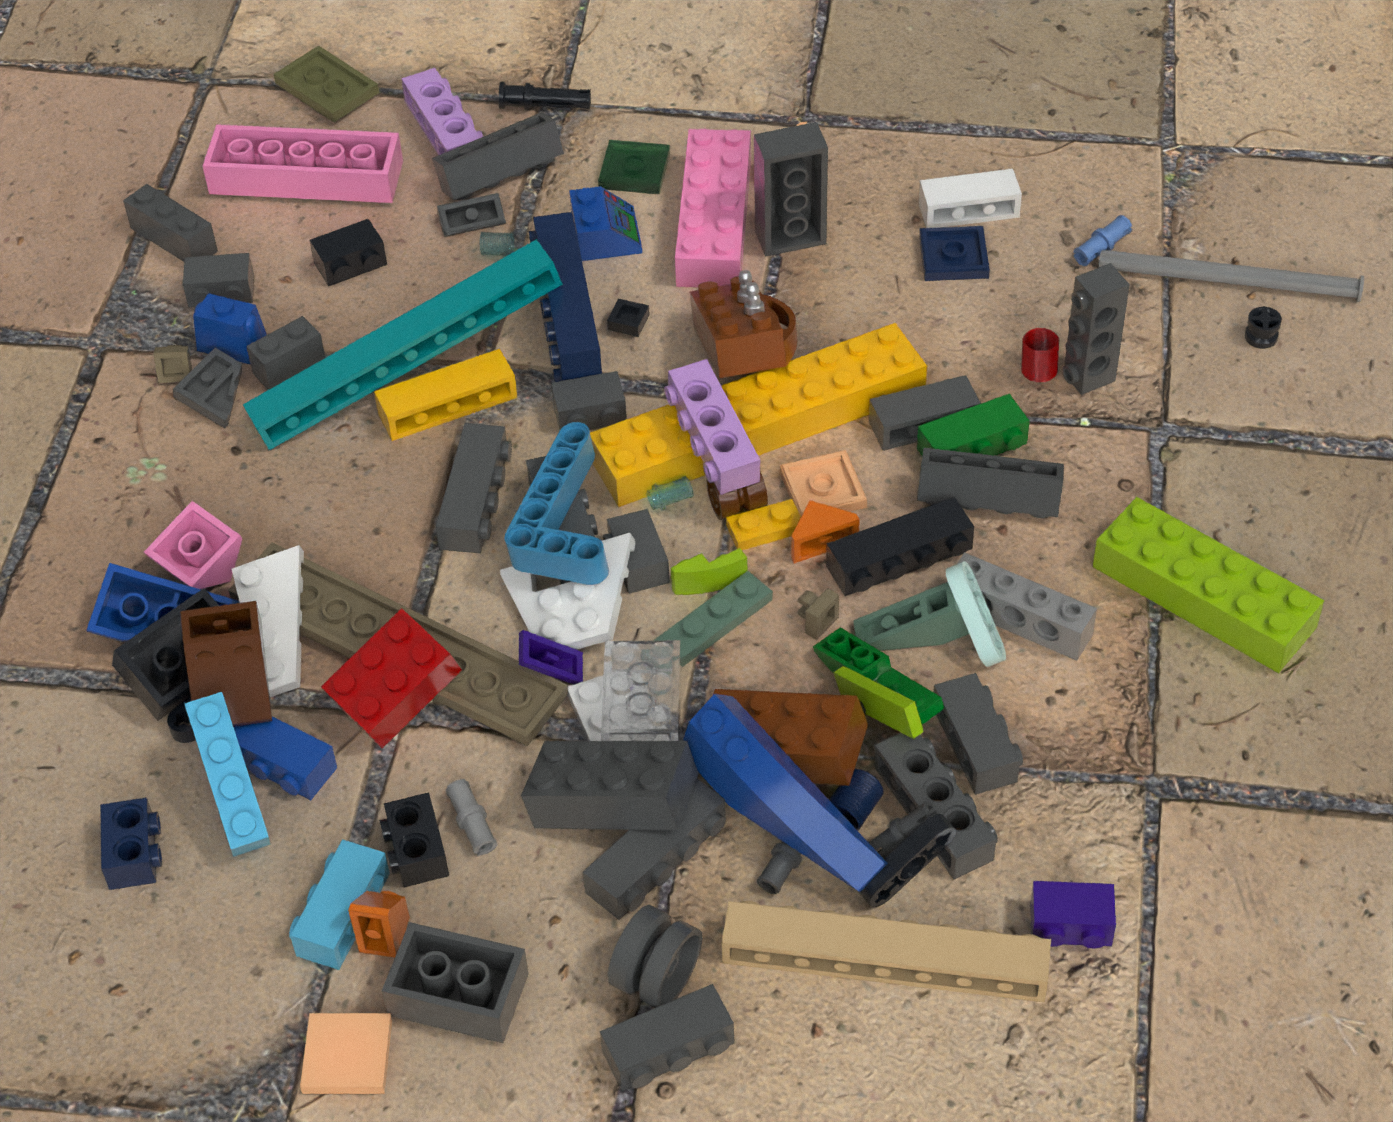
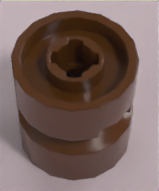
[706,471,768,520]

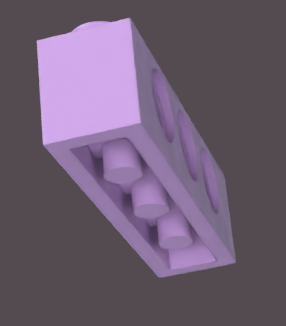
[401,68,484,155]
[664,359,760,495]

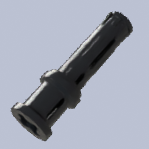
[499,81,591,110]

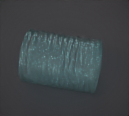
[480,232,514,256]

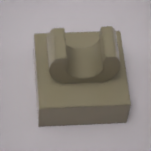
[153,345,192,383]
[798,588,839,640]

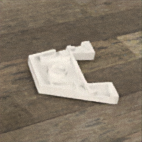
[500,533,635,650]

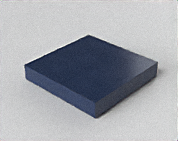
[919,226,990,281]

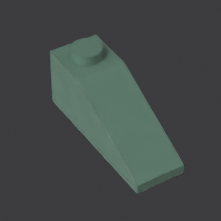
[853,582,969,651]

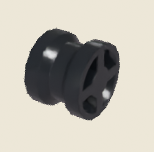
[1245,306,1282,349]

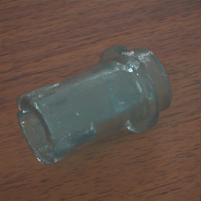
[647,476,694,511]

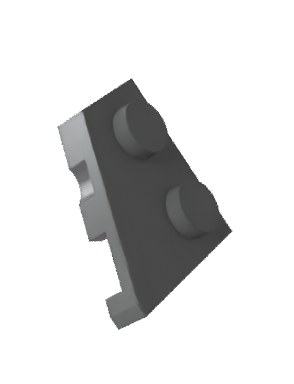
[173,348,242,428]

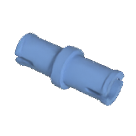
[1073,215,1132,266]

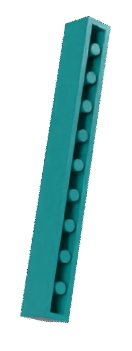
[243,239,563,450]

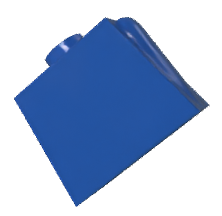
[193,293,267,365]

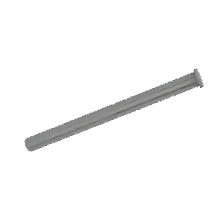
[1098,250,1364,302]

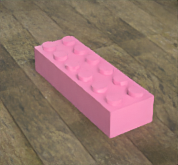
[203,125,403,203]
[675,129,751,287]

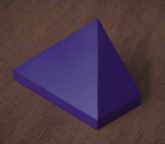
[519,630,583,685]

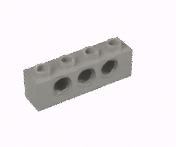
[947,552,1097,661]

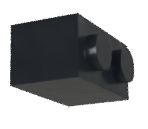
[309,218,387,286]

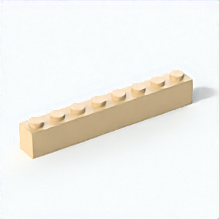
[721,901,1051,1002]

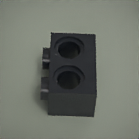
[379,792,449,888]

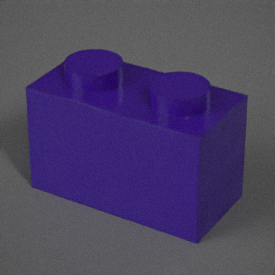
[1030,881,1116,949]

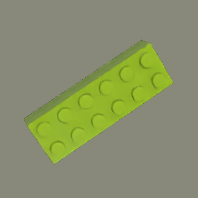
[1093,497,1324,674]

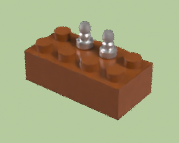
[689,270,798,378]

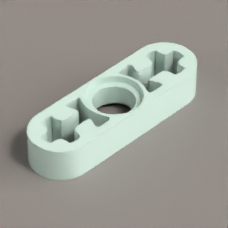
[946,561,1006,667]

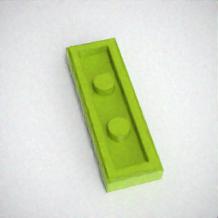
[833,666,923,739]

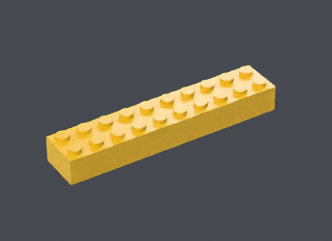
[590,323,927,507]

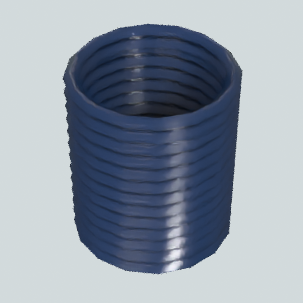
[829,769,884,831]

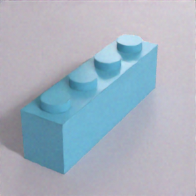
[184,692,270,857]

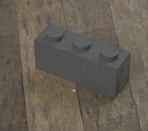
[123,184,218,262]
[869,375,981,451]
[933,673,1023,795]
[600,984,735,1091]

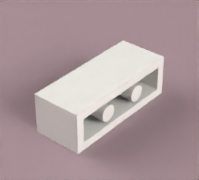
[919,169,1022,228]

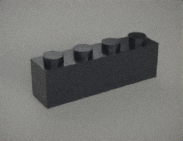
[826,497,974,596]

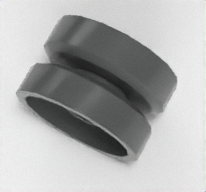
[607,905,702,1008]

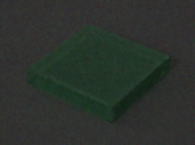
[598,140,670,194]

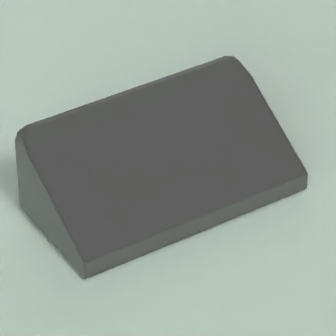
[437,193,506,237]

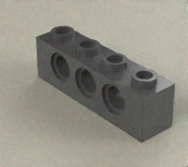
[1063,263,1130,395]
[874,733,998,880]

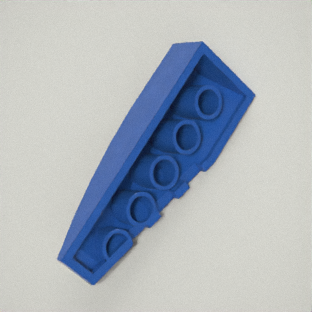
[683,694,888,891]

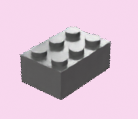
[382,922,529,1043]

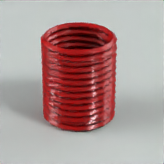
[1021,328,1059,382]

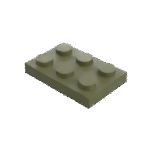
[274,45,379,123]

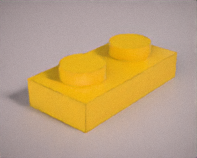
[726,499,801,550]

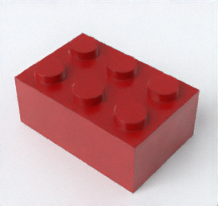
[321,608,462,748]

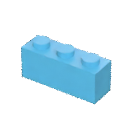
[289,839,390,970]

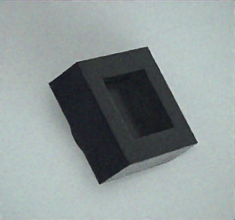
[607,298,650,337]

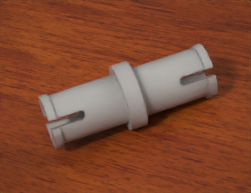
[446,779,497,856]

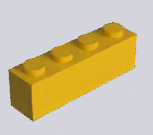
[374,349,518,441]

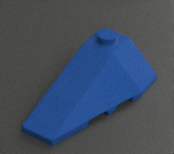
[86,563,239,642]

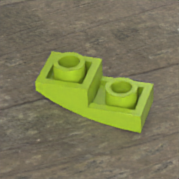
[671,548,748,595]

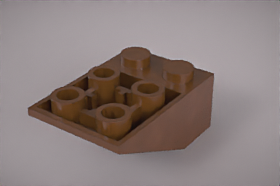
[180,601,273,727]

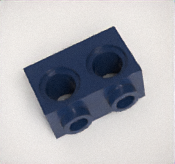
[100,797,162,890]

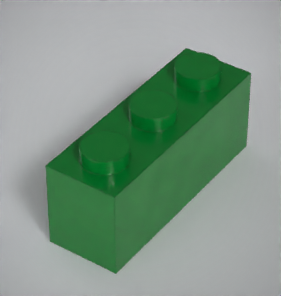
[917,393,1030,456]

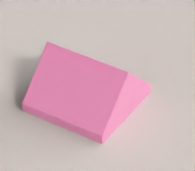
[144,501,242,589]

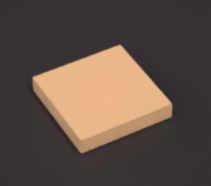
[780,450,867,516]
[300,1013,392,1094]

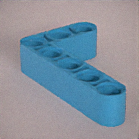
[504,422,609,585]

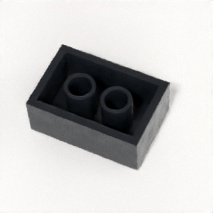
[112,588,219,721]

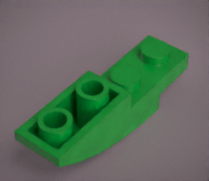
[813,627,944,725]

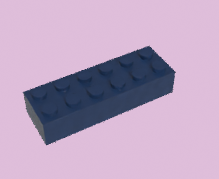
[529,212,602,382]

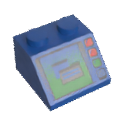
[569,186,643,261]

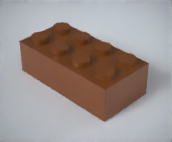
[713,689,868,786]

